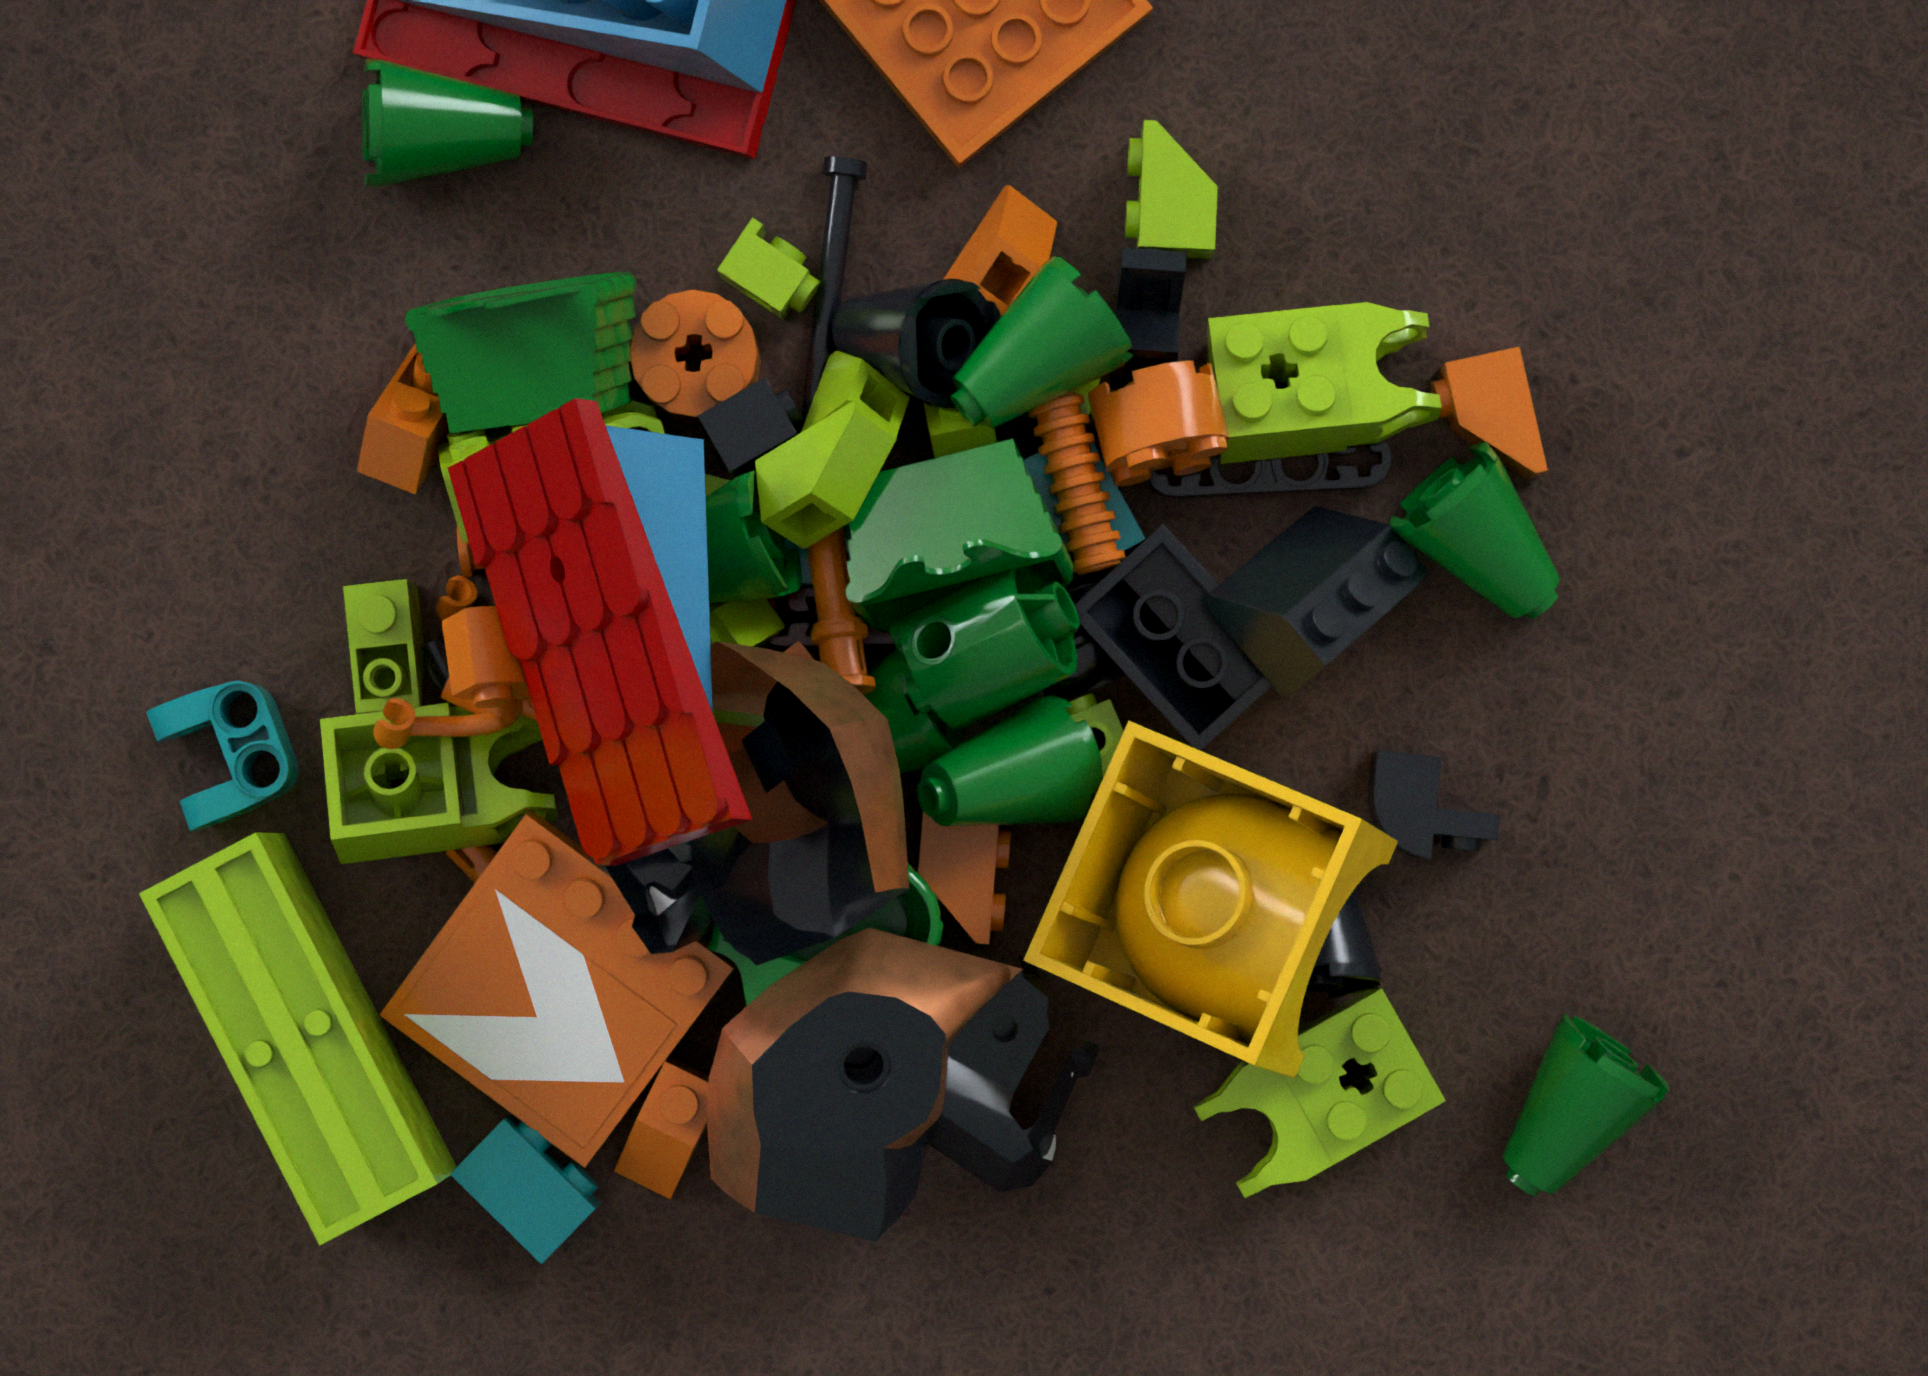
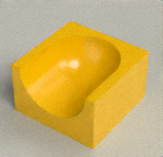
[1023,720,1398,1078]

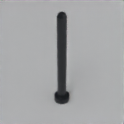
[801,156,868,430]

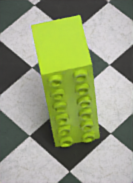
[139,832,457,1246]

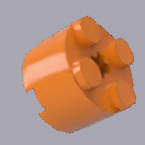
[630,289,761,425]
[1088,360,1230,486]

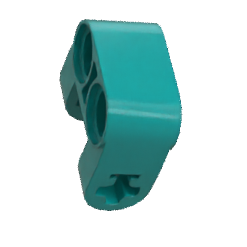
[146,680,299,832]

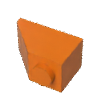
[1431,346,1548,479]
[614,1057,709,1200]

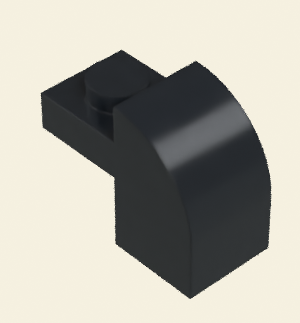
[1109,248,1186,389]
[1367,750,1500,859]

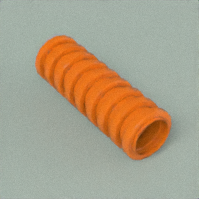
[1028,392,1126,575]

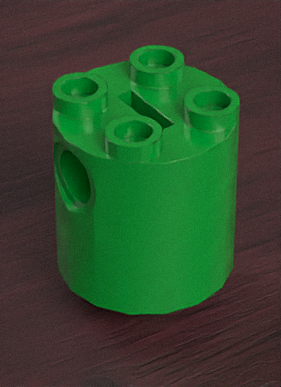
[889,565,1080,731]

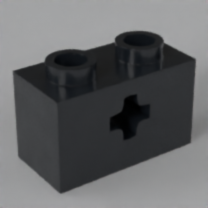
[698,378,804,478]

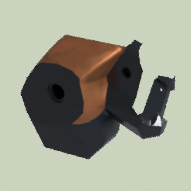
[604,641,909,966]
[706,928,1100,1242]

